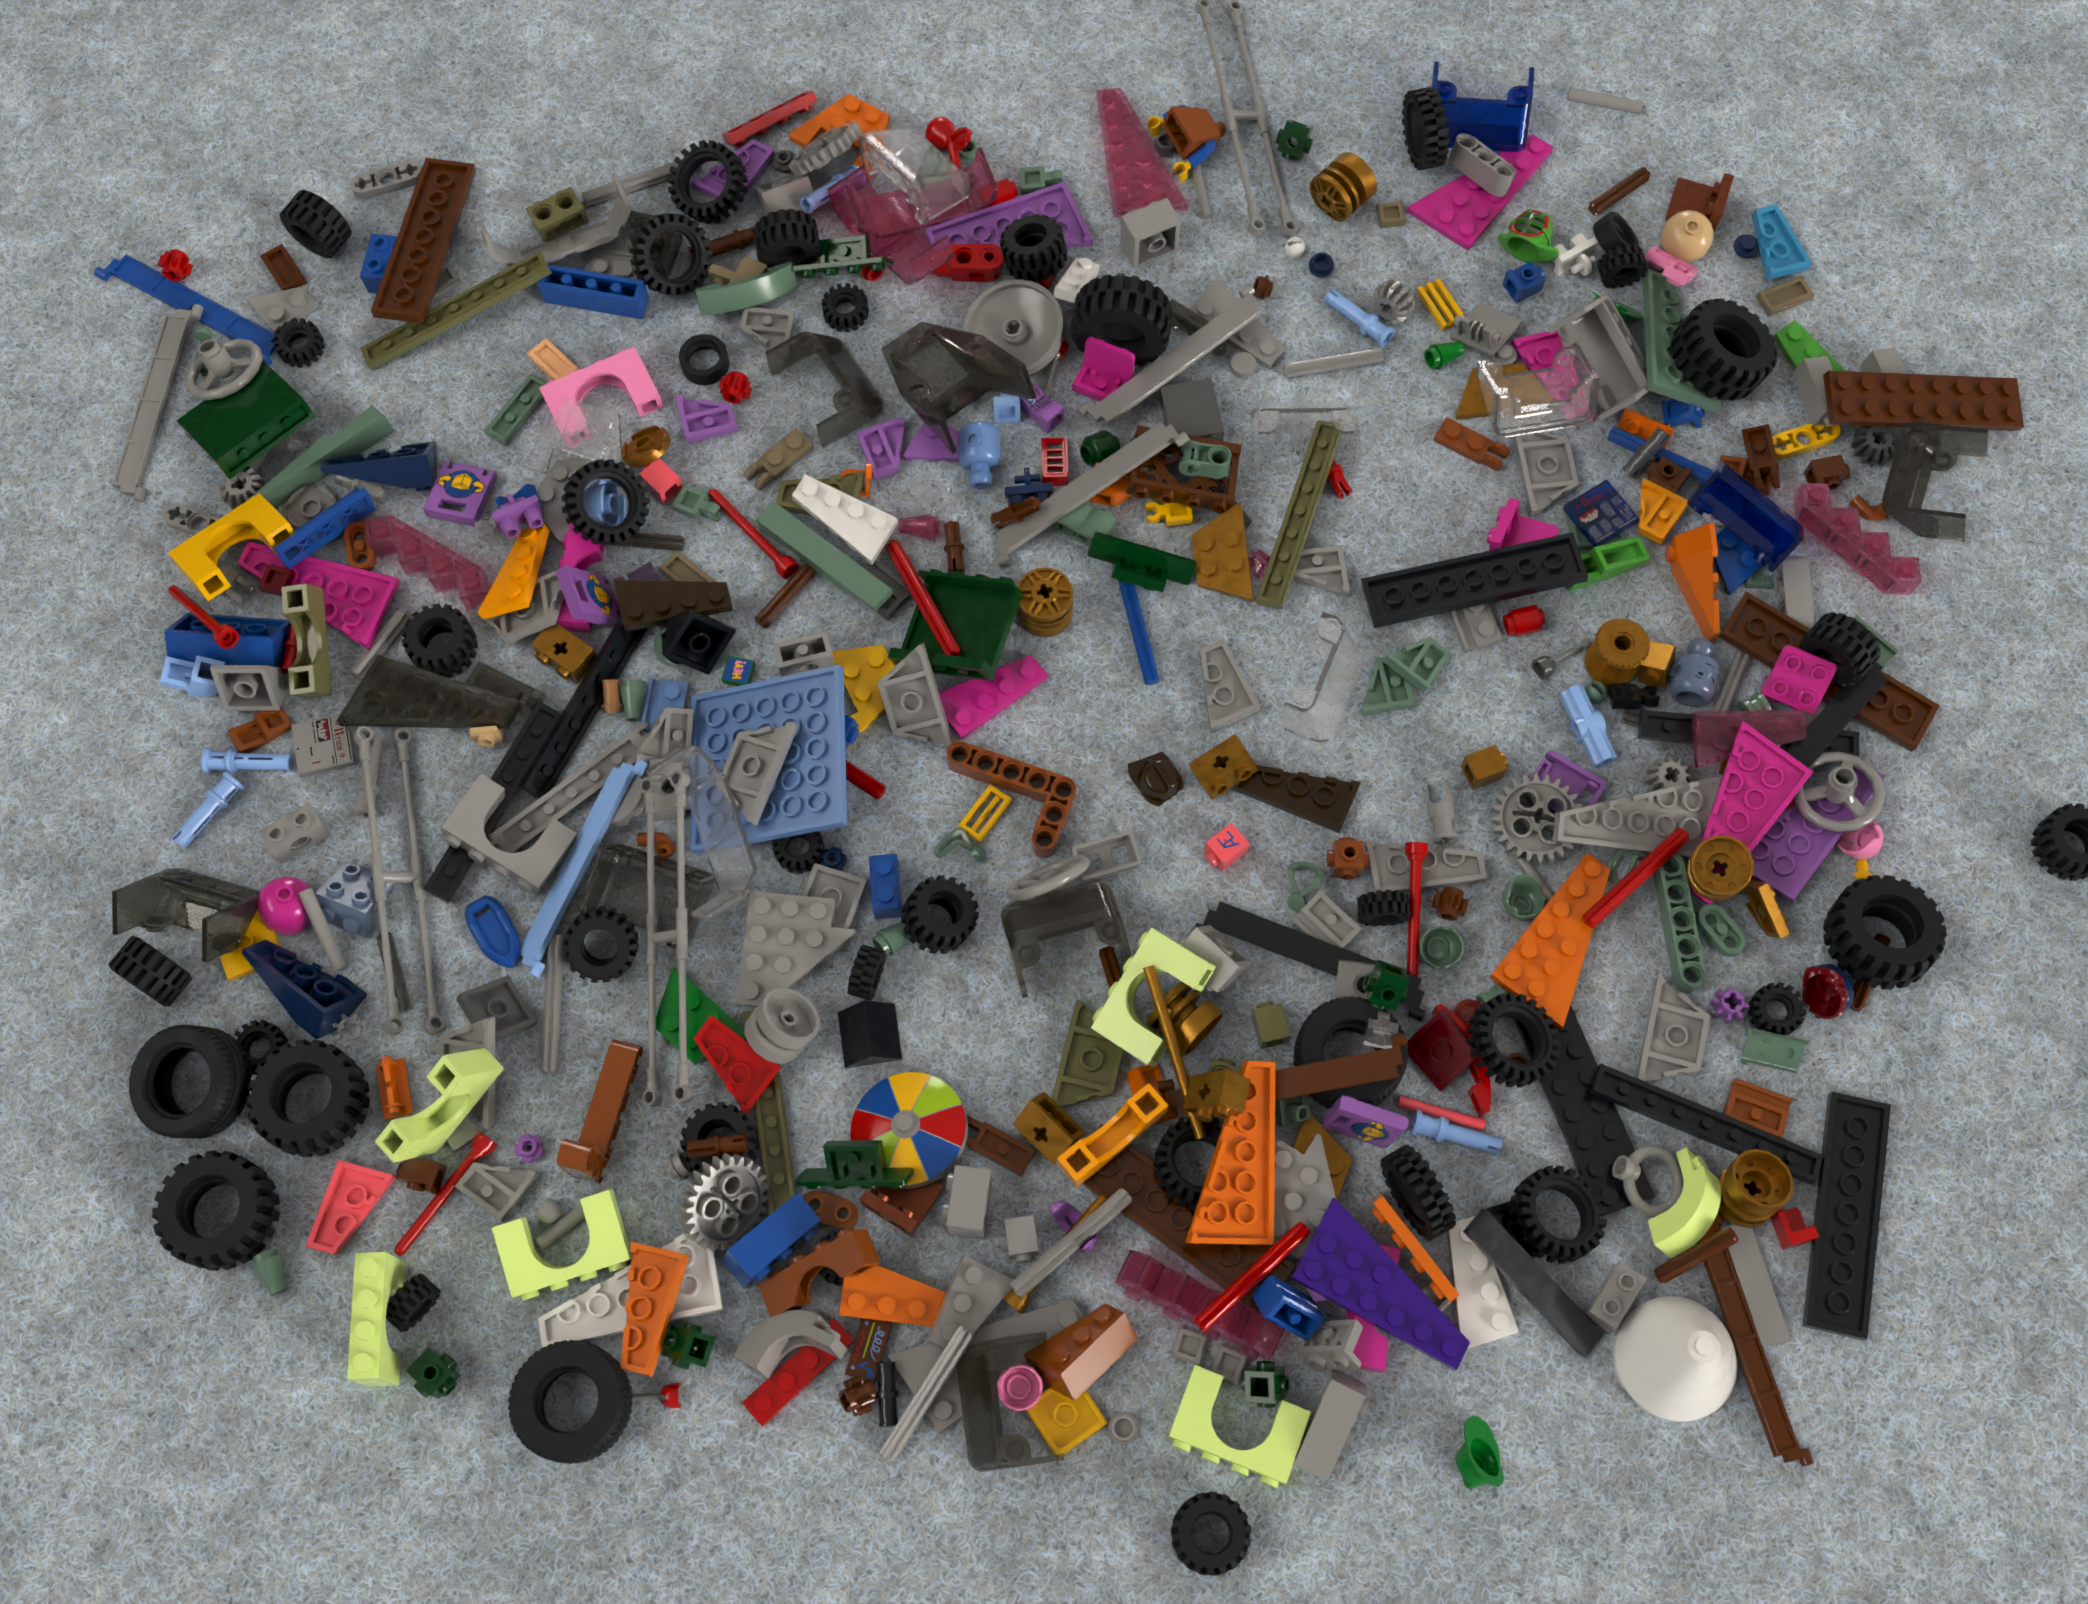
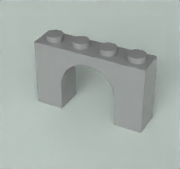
[1792,348,1907,427]
[441,774,577,895]

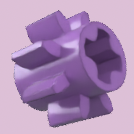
[1709,986,1749,1024]

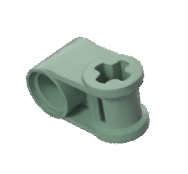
[1178,441,1232,479]

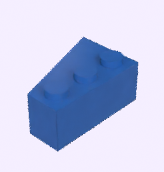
[722,1193,821,1289]

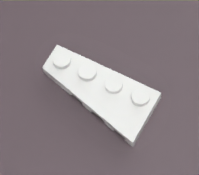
[792,474,898,565]
[1448,1216,1519,1349]

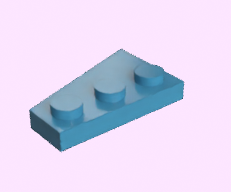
[1751,204,1813,280]

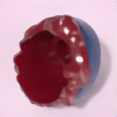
[1802,964,1854,1019]

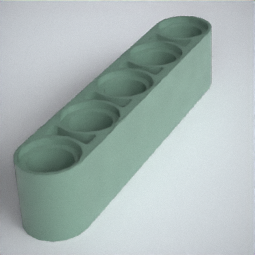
[1653,853,1706,993]

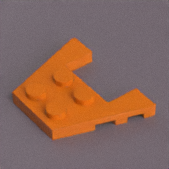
[788,94,890,182]

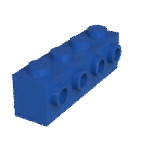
[538,264,649,319]

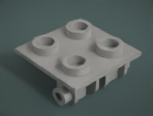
[1450,303,1523,356]

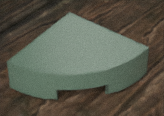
[1745,570,1773,589]

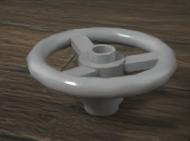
[185,338,263,400]
[1794,751,1885,832]
[1006,855,1090,913]

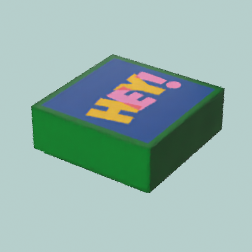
[721,656,755,686]

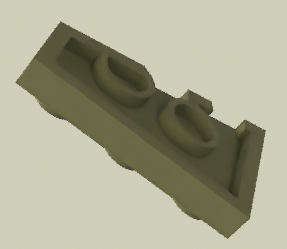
[776,472,865,515]

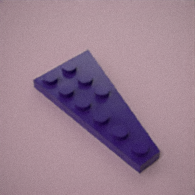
[1291,1197,1470,1371]

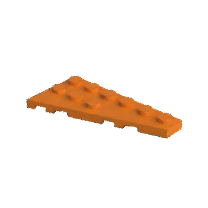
[1489,853,1611,1031]
[1185,1061,1276,1245]

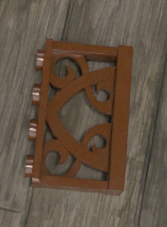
[1126,426,1241,513]

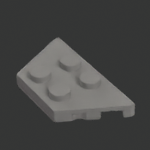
[1511,422,1579,516]
[537,460,606,546]
[475,569,564,644]
[877,643,954,747]
[717,722,799,826]
[1636,976,1711,1082]
[439,1016,495,1128]

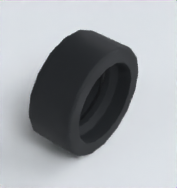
[1593,212,1639,255]
[678,334,730,386]

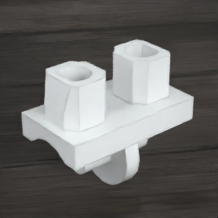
[1552,233,1599,276]

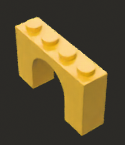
[168,493,295,602]

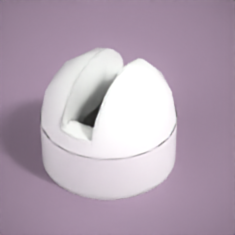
[1285,237,1305,259]

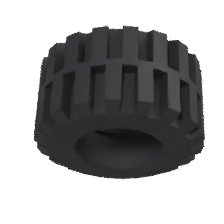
[279,190,352,258]
[754,209,821,268]
[1000,214,1068,282]
[402,604,478,679]
[1799,612,1881,687]
[2031,803,2088,881]
[901,875,979,954]
[563,906,639,983]
[108,936,192,1007]
[680,1102,759,1173]
[1170,1492,1251,1576]

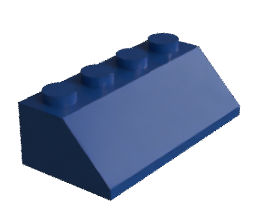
[164,613,291,667]

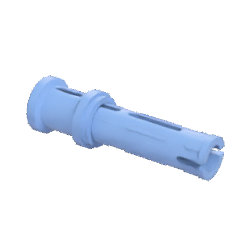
[800,165,865,213]
[1324,288,1395,348]
[202,748,292,774]
[171,771,245,849]
[1410,1109,1503,1156]

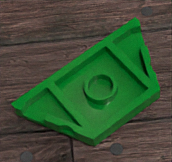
[656,968,747,1065]

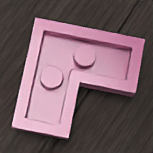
[1645,246,1699,287]

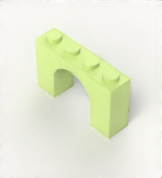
[1091,928,1216,1067]
[375,1048,504,1163]
[492,1189,632,1301]
[347,1252,406,1387]
[1168,1365,1311,1489]

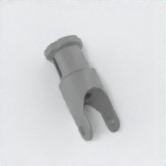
[1426,780,1458,845]

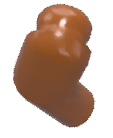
[1849,495,1892,521]

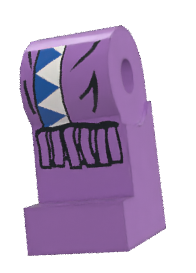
[1018,384,1064,434]

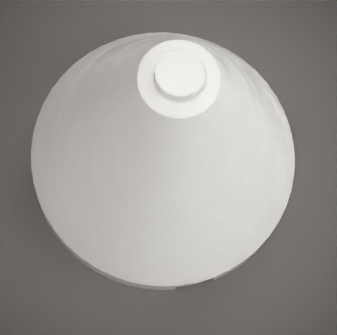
[1613,1296,1738,1422]

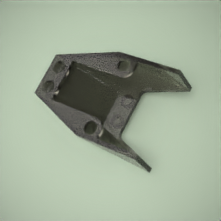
[881,322,1037,454]

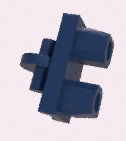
[1004,467,1053,504]

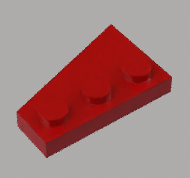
[693,1015,782,1115]

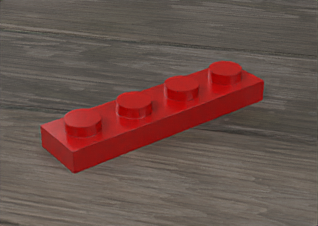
[722,91,818,147]
[742,1318,855,1427]

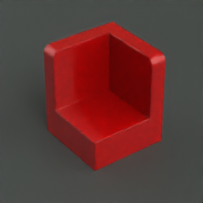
[1770,1207,1819,1250]

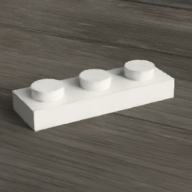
[1053,258,1100,303]

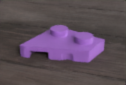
[675,395,738,443]
[856,417,905,480]
[903,417,959,462]

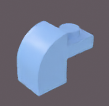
[159,656,225,697]

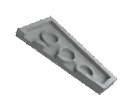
[1187,278,1285,370]

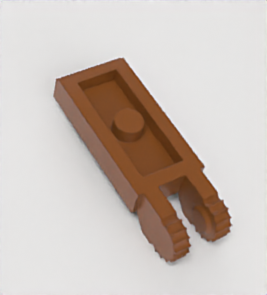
[1433,417,1510,471]

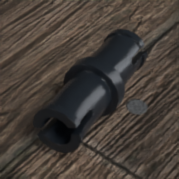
[876,1361,899,1427]

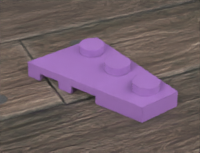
[692,139,775,206]

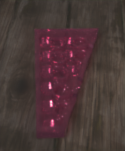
[1096,88,1188,217]

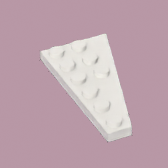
[538,1233,724,1348]

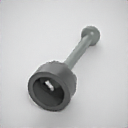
[1532,638,1591,680]

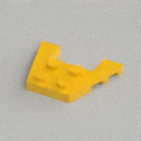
[832,645,894,734]

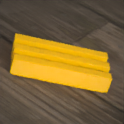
[1416,278,1464,331]
[957,784,1013,844]

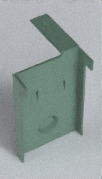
[1741,1014,1808,1074]

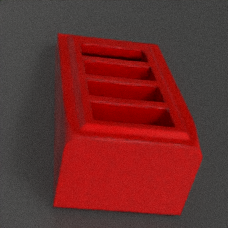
[1041,438,1069,486]

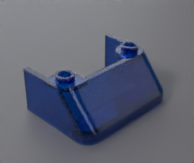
[1431,61,1534,152]
[1687,460,1804,573]

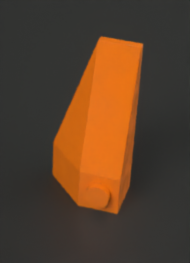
[1665,523,1720,644]

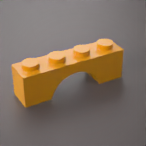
[1057,1083,1168,1188]

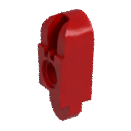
[927,243,1005,282]

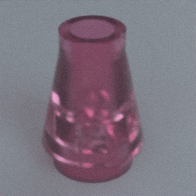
[899,514,939,540]

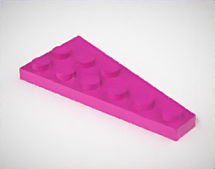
[1406,135,1553,251]
[1688,721,1813,905]

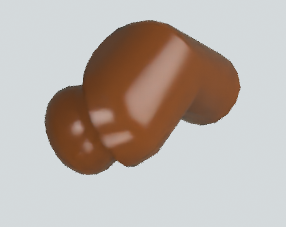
[637,832,675,858]

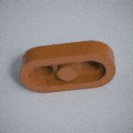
[344,521,377,571]
[803,1191,859,1229]

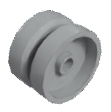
[744,988,820,1064]

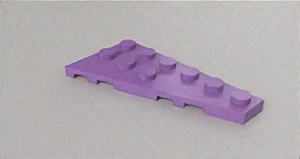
[925,181,1093,252]
[1751,767,1885,904]

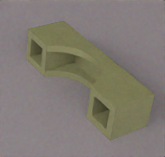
[281,583,332,699]

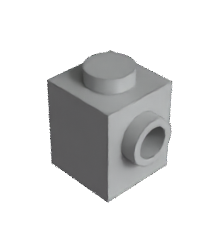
[1000,1215,1039,1263]

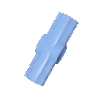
[1559,685,1617,768]

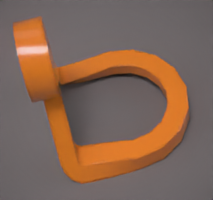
[840,463,872,497]

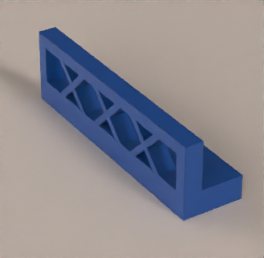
[270,487,376,569]

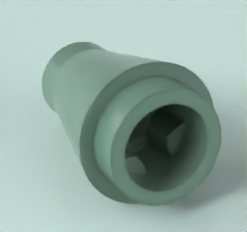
[620,680,647,721]
[872,922,911,955]
[252,1248,288,1296]

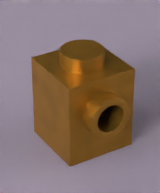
[1638,641,1675,688]
[1461,744,1508,790]

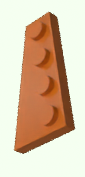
[620,1241,689,1377]
[838,1265,946,1327]

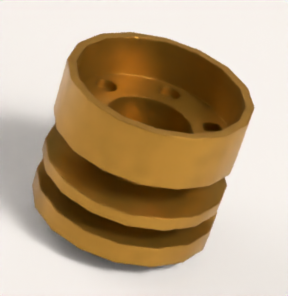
[1309,152,1377,222]
[1017,567,1073,637]
[1686,835,1754,901]
[1146,982,1224,1057]
[1717,1149,1794,1228]

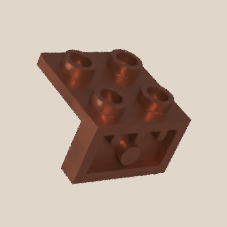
[1665,173,1734,232]
[860,1181,943,1237]

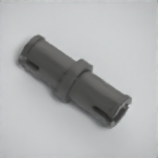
[1622,427,1671,479]

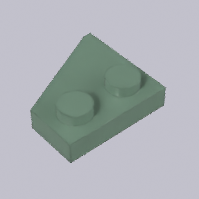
[1381,637,1451,693]
[1361,657,1415,716]

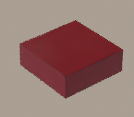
[258,565,296,596]

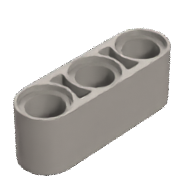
[1448,134,1516,197]
[1775,555,1814,629]

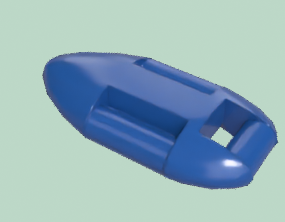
[465,895,520,968]

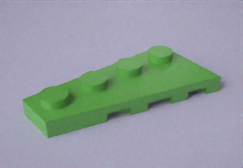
[1774,320,1845,371]

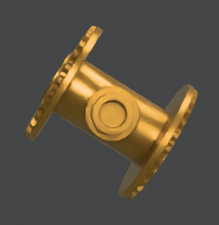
[1584,618,1650,687]

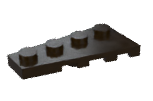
[614,580,733,632]
[1236,765,1361,833]

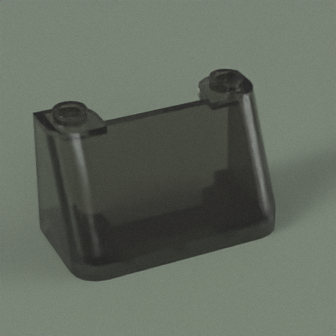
[579,843,717,949]

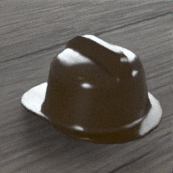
[1128,751,1184,806]

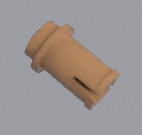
[601,679,623,713]

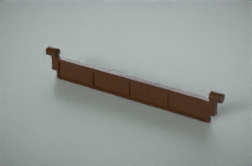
[1158,1033,1408,1119]
[1697,1210,1814,1466]

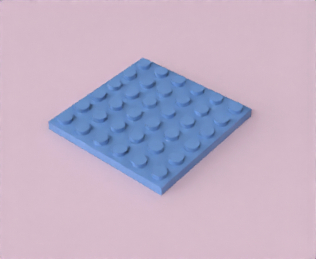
[690,665,847,854]

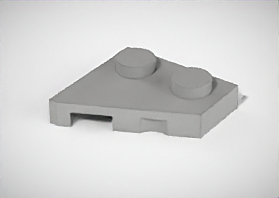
[740,307,796,359]
[1293,545,1350,596]
[635,707,694,764]

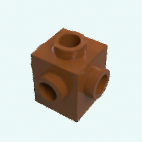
[1327,837,1368,880]

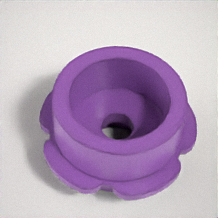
[515,1134,544,1163]

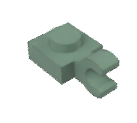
[1020,166,1063,195]
[672,484,723,522]

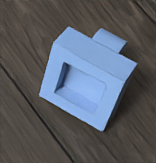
[993,390,1021,423]

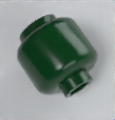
[1080,430,1121,467]

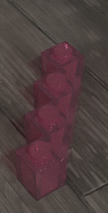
[1793,483,1922,595]
[365,515,491,611]
[1115,1250,1285,1361]

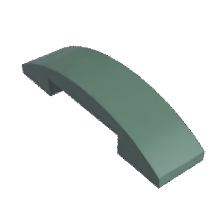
[695,262,798,315]

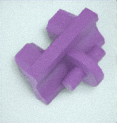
[491,493,544,539]

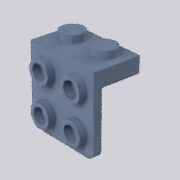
[315,862,394,938]

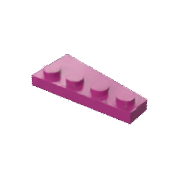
[1511,330,1597,426]
[939,655,1048,740]

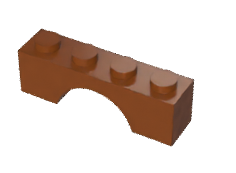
[758,1227,881,1317]

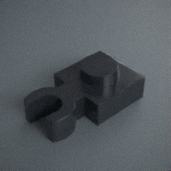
[1608,683,1660,709]

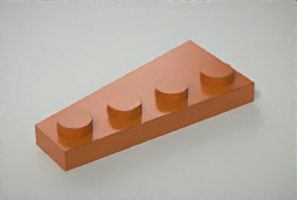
[1371,1193,1459,1302]

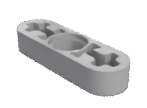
[350,161,422,199]
[163,503,220,536]

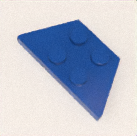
[1713,510,1801,596]

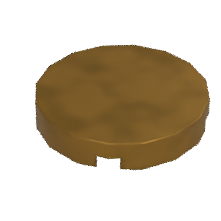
[620,426,671,468]

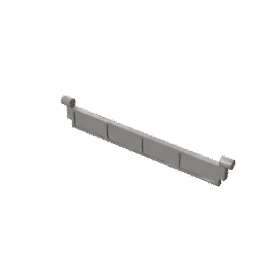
[1076,284,1261,425]
[112,304,204,503]
[994,422,1190,568]

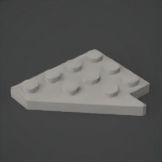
[736,891,857,1007]
[1274,1133,1336,1259]

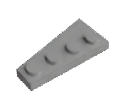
[1364,840,1487,893]

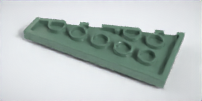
[1642,269,1722,413]

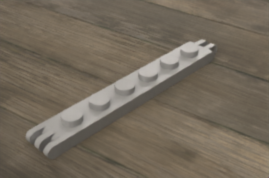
[488,721,650,853]

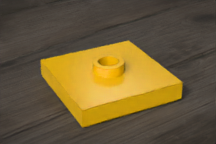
[212,911,281,981]

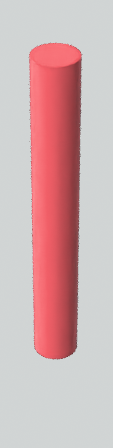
[1397,1096,1486,1131]

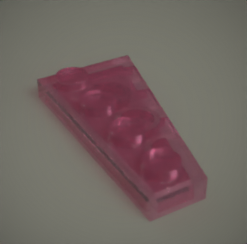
[1691,710,1807,769]

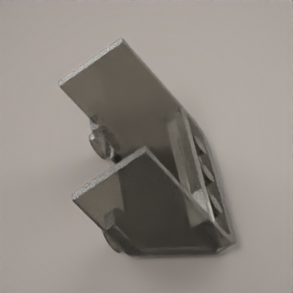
[765,332,884,448]
[1882,422,1988,542]
[112,868,259,963]
[1000,880,1132,998]
[956,1331,1064,1472]

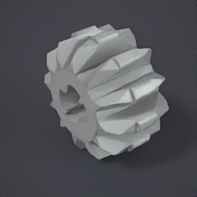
[1370,279,1416,325]
[218,468,265,510]
[1644,755,1694,791]

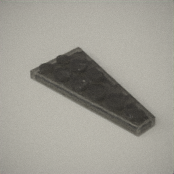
[336,655,522,729]

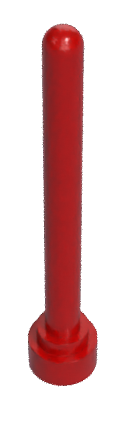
[708,488,799,579]
[168,585,239,649]
[1405,842,1428,977]
[394,1131,498,1256]

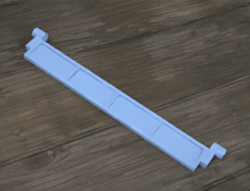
[519,759,647,978]

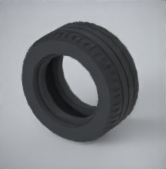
[129,1025,252,1139]

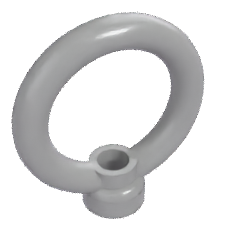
[1612,1145,1684,1217]

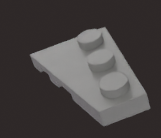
[1199,639,1260,732]

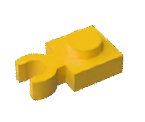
[1145,502,1193,526]

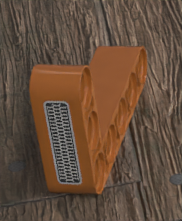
[947,741,1076,858]
[557,1039,643,1184]

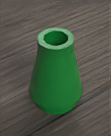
[1424,341,1465,370]

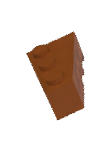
[1024,1303,1138,1401]

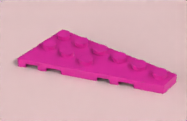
[237,541,400,650]

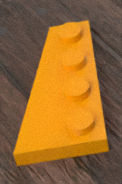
[477,524,550,620]

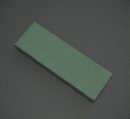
[484,374,547,446]

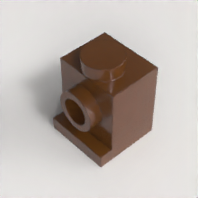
[1803,455,1850,495]
[1645,456,1692,494]
[396,1158,447,1195]

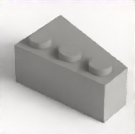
[1293,1370,1369,1482]

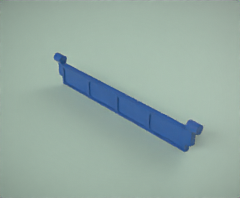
[94,255,276,366]

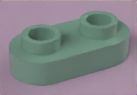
[1696,904,1746,957]

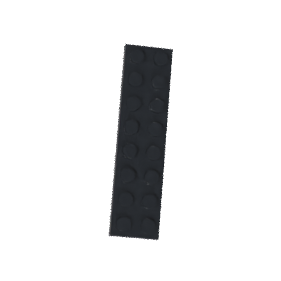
[1361,532,1588,628]
[1513,1004,1655,1217]
[1802,1092,1891,1340]

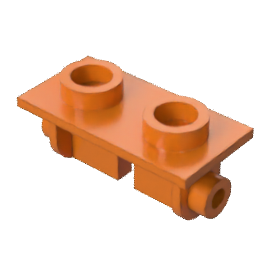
[1617,408,1675,448]
[375,1056,414,1120]

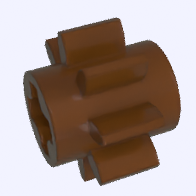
[1431,886,1469,921]
[839,1376,877,1417]

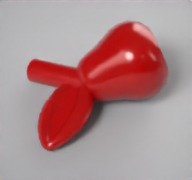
[925,117,972,170]

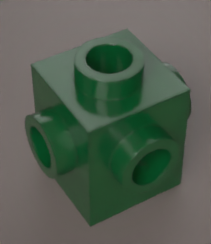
[1275,119,1313,161]
[1363,960,1409,1011]
[662,1322,715,1370]
[406,1347,461,1399]
[1243,1361,1289,1408]

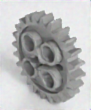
[788,121,863,177]
[1491,773,1583,865]
[679,1153,770,1252]

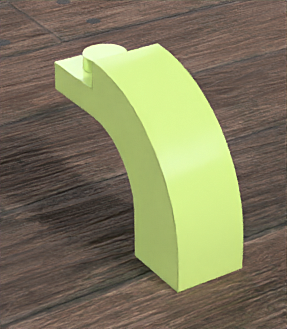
[1648,1147,1721,1258]

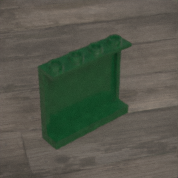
[176,361,316,479]
[888,569,1022,681]

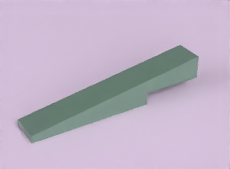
[245,405,394,509]
[756,501,893,612]

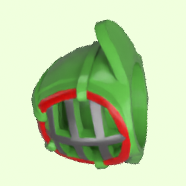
[1497,209,1559,263]

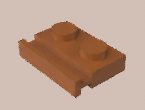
[1723,1078,1792,1138]

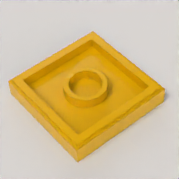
[1025,1388,1108,1459]

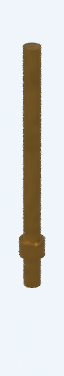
[1143,965,1207,1140]

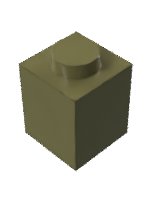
[1251,1002,1291,1049]

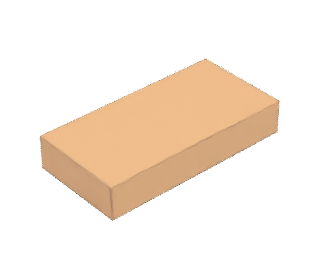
[527,338,580,380]

